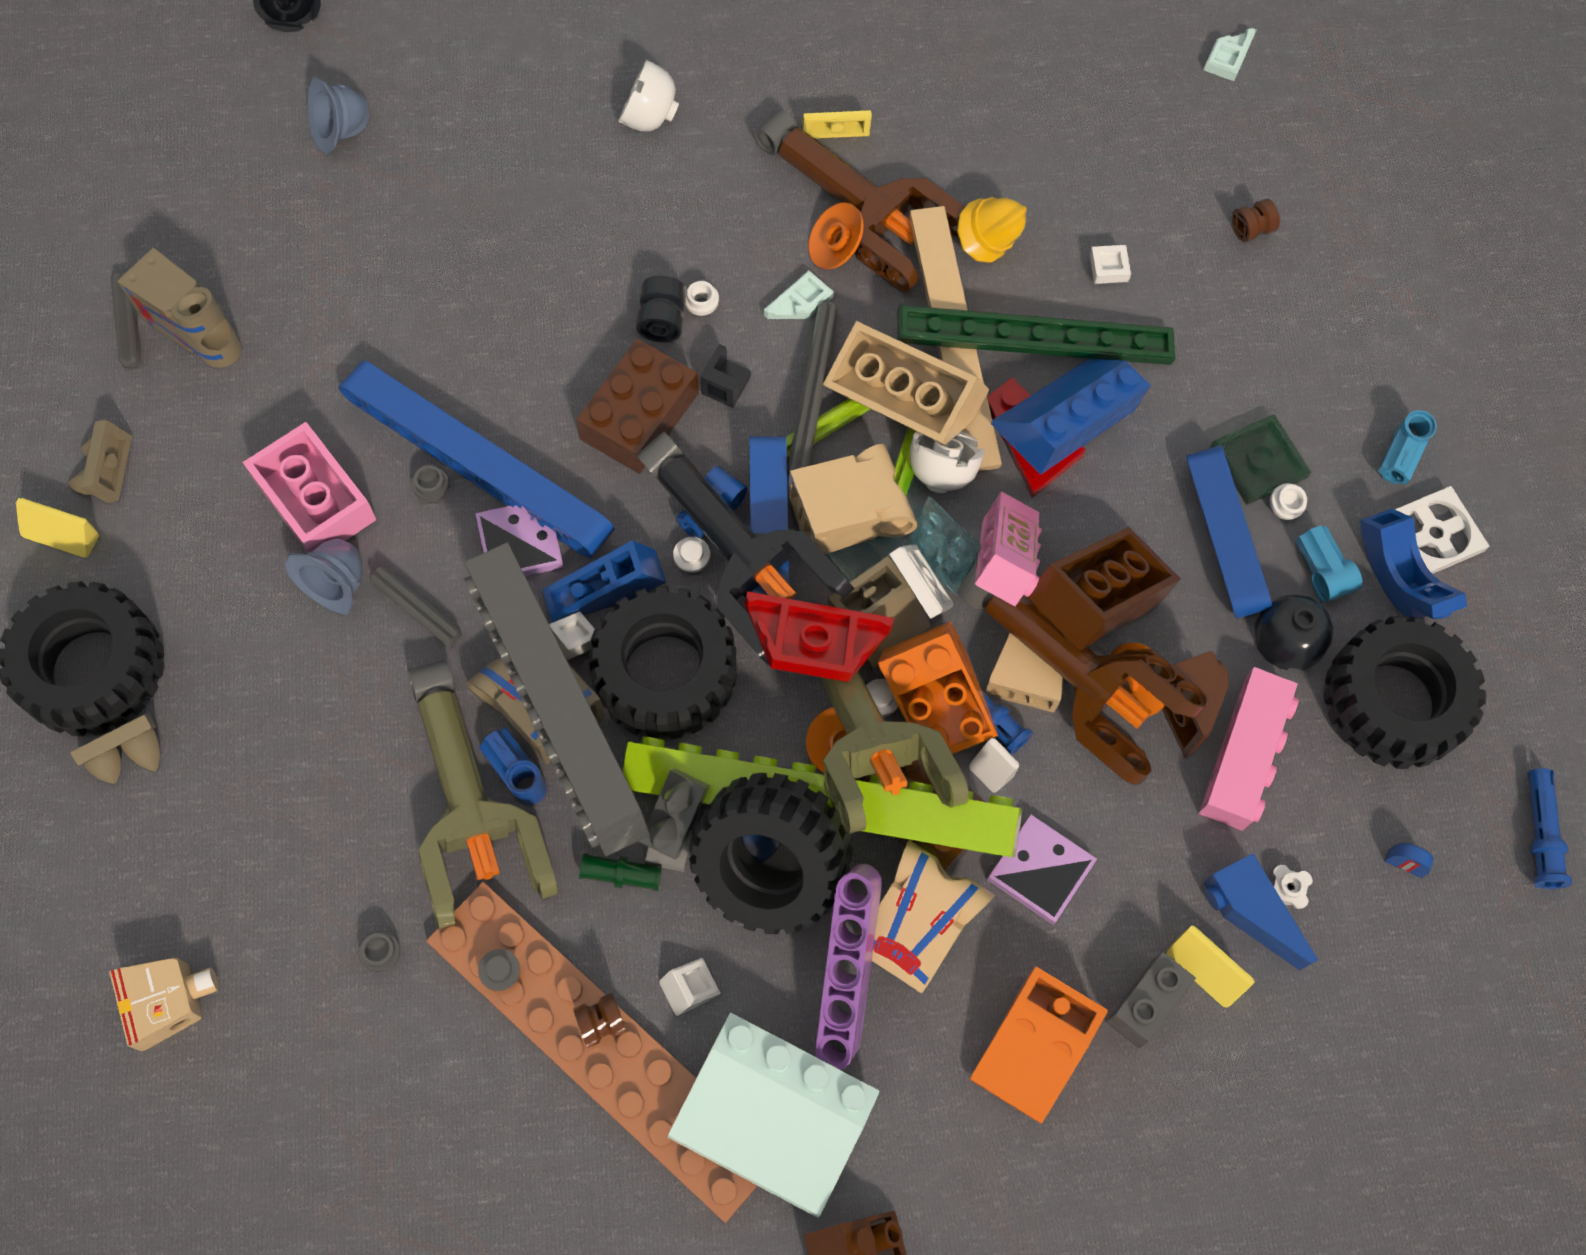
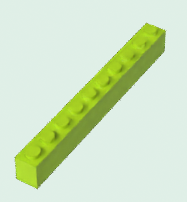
[622,736,1023,858]

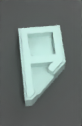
[1204,28,1256,81]
[764,270,834,319]

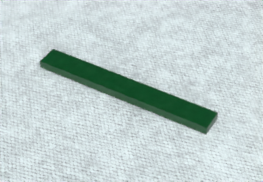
[897,305,1175,365]

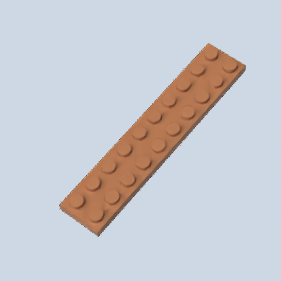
[426,882,757,1224]

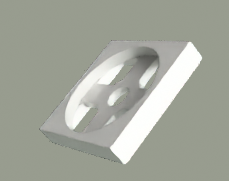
[1395,486,1490,574]
[889,544,954,619]

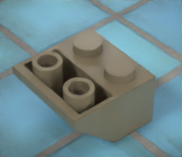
[827,556,932,671]

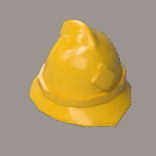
[957,197,1027,263]

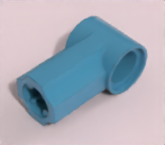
[1377,410,1437,485]
[1295,525,1362,603]

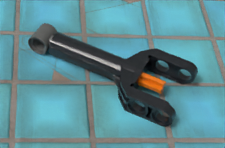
[636,431,855,665]

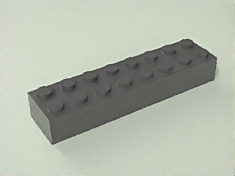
[464,542,650,857]

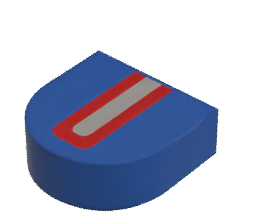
[1384,843,1434,878]

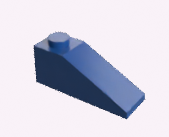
[542,540,666,623]
[1203,853,1318,971]

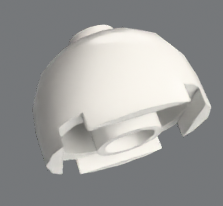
[618,60,679,131]
[909,431,985,493]

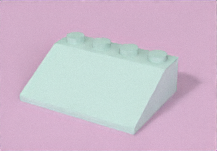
[667,1012,880,1218]

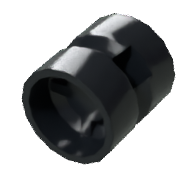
[636,275,687,343]

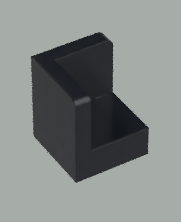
[701,344,751,408]

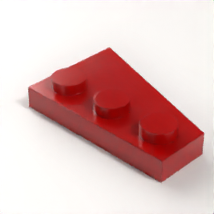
[987,378,1086,498]

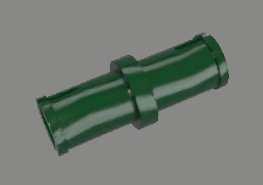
[579,853,662,891]

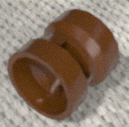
[1231,198,1280,242]
[573,993,627,1048]

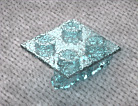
[908,497,982,596]

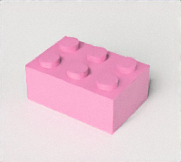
[242,422,377,553]

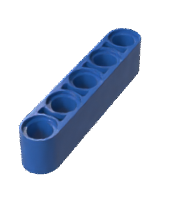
[749,436,789,595]
[1186,445,1273,619]

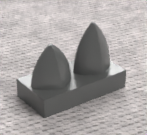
[640,769,710,860]

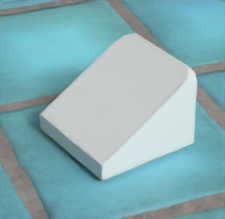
[969,738,1019,793]
[660,957,721,1016]

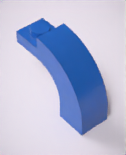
[1360,508,1467,619]

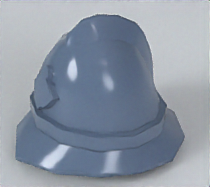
[308,76,370,155]
[285,539,362,615]

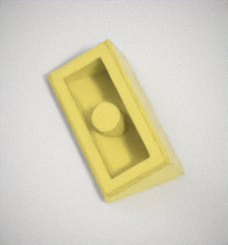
[802,110,872,139]
[16,498,100,558]
[1166,925,1255,1008]

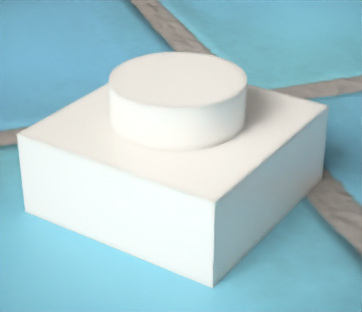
[1089,245,1131,284]
[549,611,594,660]

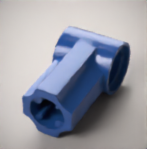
[676,466,748,539]
[479,728,547,806]

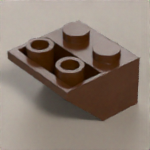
[804,1211,907,1255]

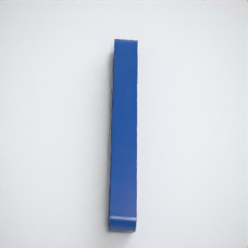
[338,360,615,559]

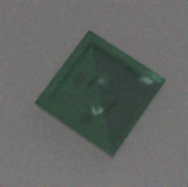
[1210,414,1312,505]

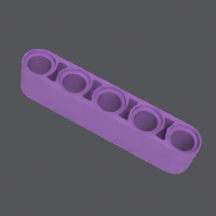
[816,864,882,1070]

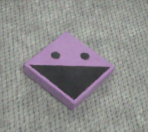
[475,505,564,576]
[987,815,1097,925]

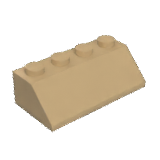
[823,321,989,445]

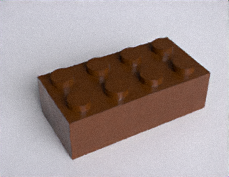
[1028,527,1181,651]

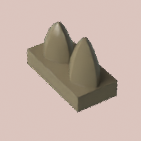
[68,420,132,503]
[70,713,160,784]

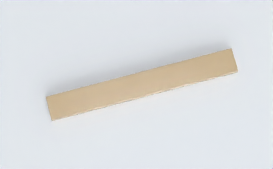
[909,206,1002,472]

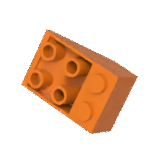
[878,621,998,754]
[969,966,1108,1124]

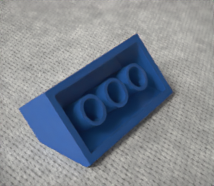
[991,359,1151,475]

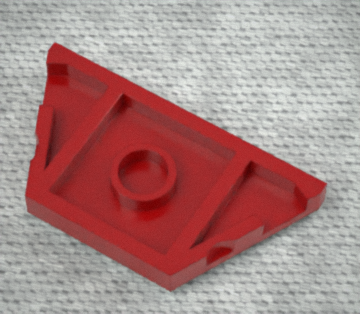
[745,591,894,682]

